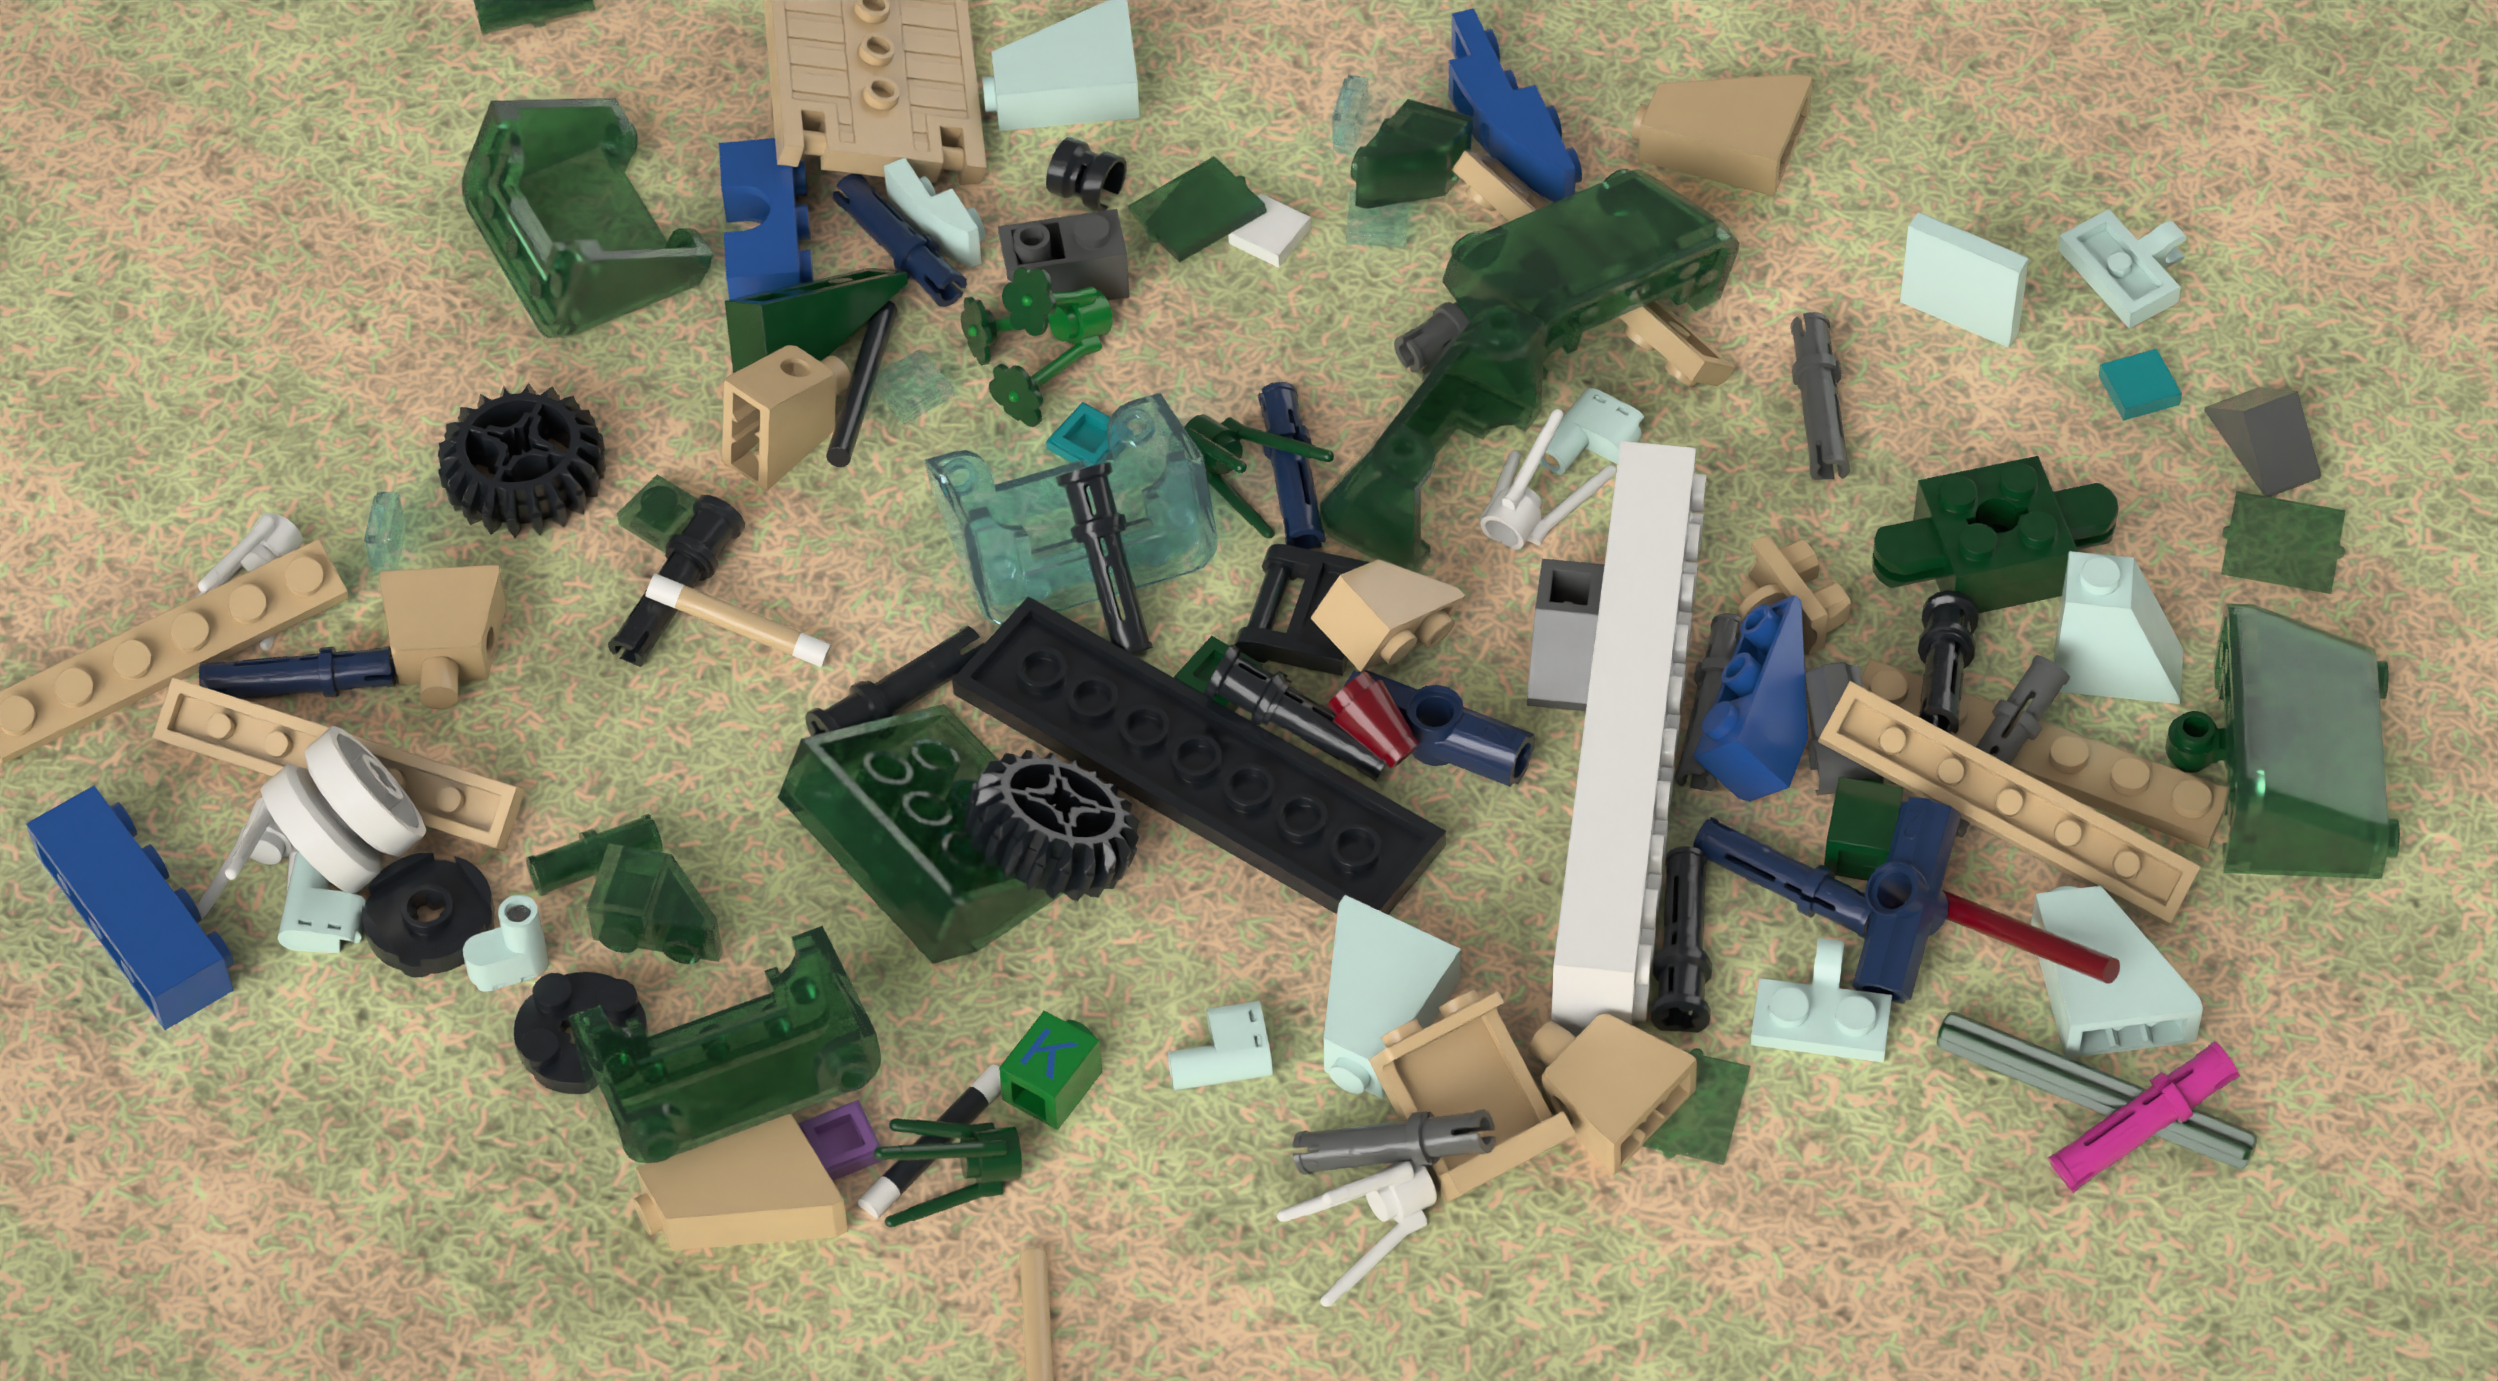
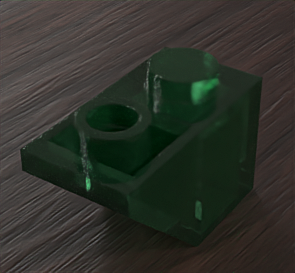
[1350,99,1473,209]
[586,843,723,964]

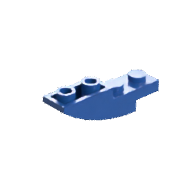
[1448,8,1582,207]

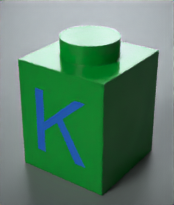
[999,1010,1102,1130]

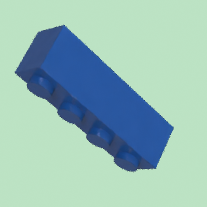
[26,786,235,1030]

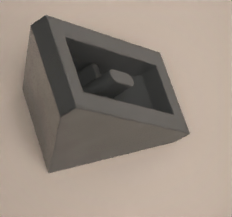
[2204,387,2321,498]

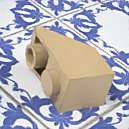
[1311,559,1466,672]

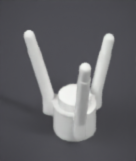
[1480,409,1617,550]
[195,513,303,650]
[197,797,298,924]
[1277,1160,1437,1306]

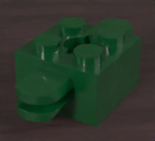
[1872,456,2119,617]

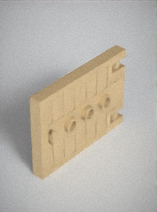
[763,0,987,185]

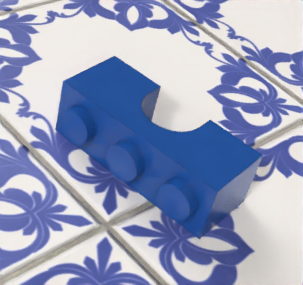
[719,138,814,299]

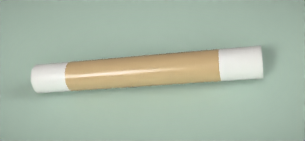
[646,573,831,668]

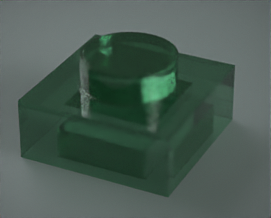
[617,474,697,553]

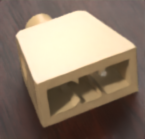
[722,345,851,491]
[379,565,506,709]
[1529,1014,1697,1175]

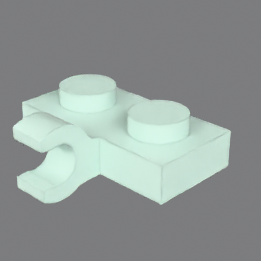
[2058,209,2187,329]
[1751,938,1892,1062]

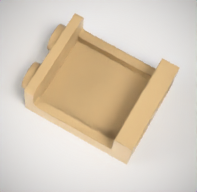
[1368,989,1576,1203]

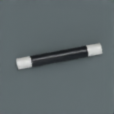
[858,1064,1001,1219]

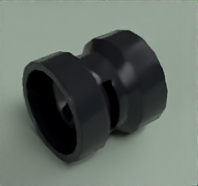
[1046,137,1127,212]

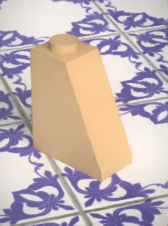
[1631,74,1813,196]
[633,1099,848,1251]

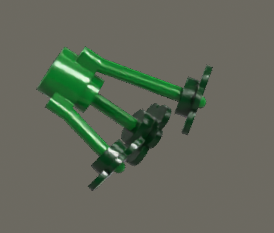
[961,267,1113,427]

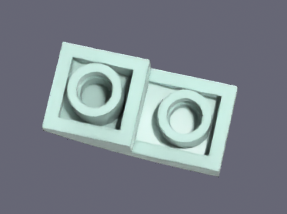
[884,158,986,268]

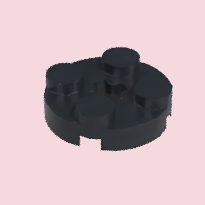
[361,853,495,978]
[514,972,648,1094]

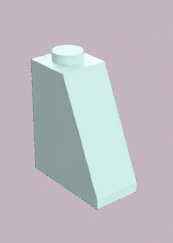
[982,0,1140,131]
[2054,551,2183,704]
[2031,885,2203,1058]
[1324,895,1461,1099]

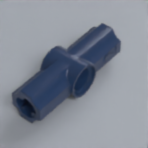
[1344,670,1535,787]
[1852,797,1961,1004]

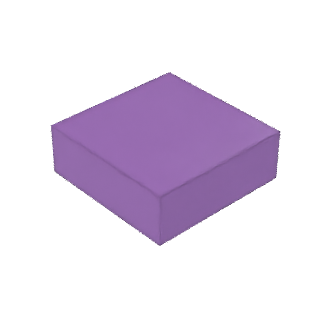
[798,1100,885,1181]

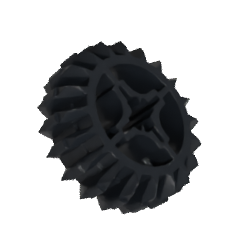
[438,383,606,538]
[964,750,1140,901]

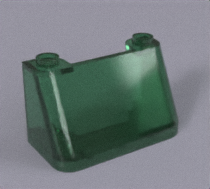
[462,98,713,338]
[1442,168,1740,389]
[1320,305,1544,573]
[2213,603,2400,879]
[569,926,881,1163]

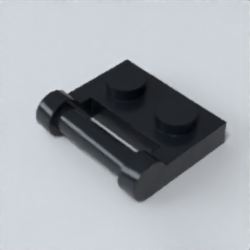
[1234,544,1370,676]

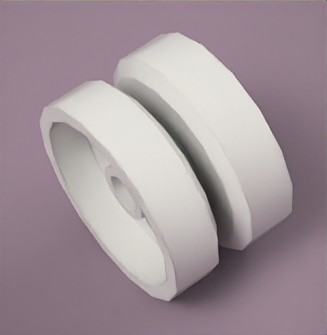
[260,726,426,894]

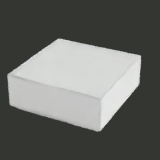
[1228,194,1311,267]

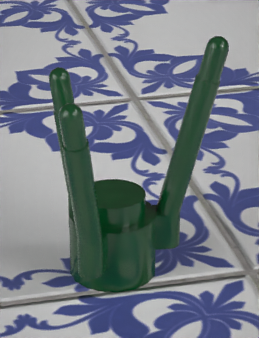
[1177,414,1334,538]
[874,1118,1022,1227]

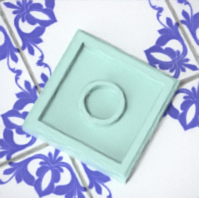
[1900,212,2029,348]

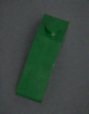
[725,268,908,373]

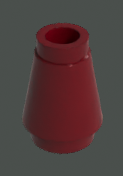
[1327,671,1420,769]

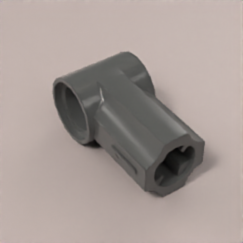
[1805,662,1884,796]

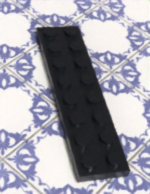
[952,596,1446,915]

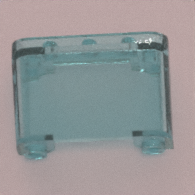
[924,393,1218,626]

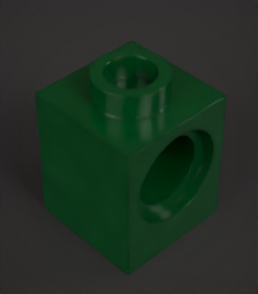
[1824,777,1904,881]

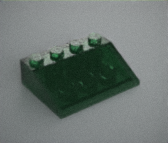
[777,704,1064,964]

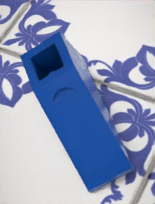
[1693,595,1808,802]

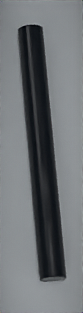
[826,300,897,467]

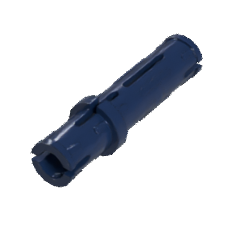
[833,173,967,307]
[1258,382,1326,549]
[199,646,396,699]
[1693,817,1873,939]

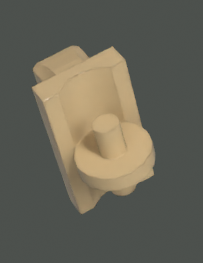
[1737,535,1851,655]

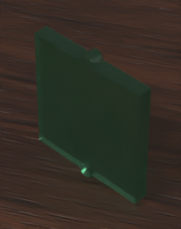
[1128,156,1267,263]
[2221,491,2346,594]
[1642,1048,1751,1165]

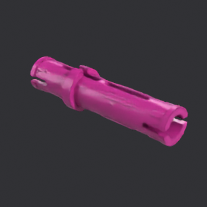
[2048,1041,2240,1193]

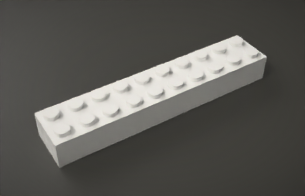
[1552,441,1707,1037]

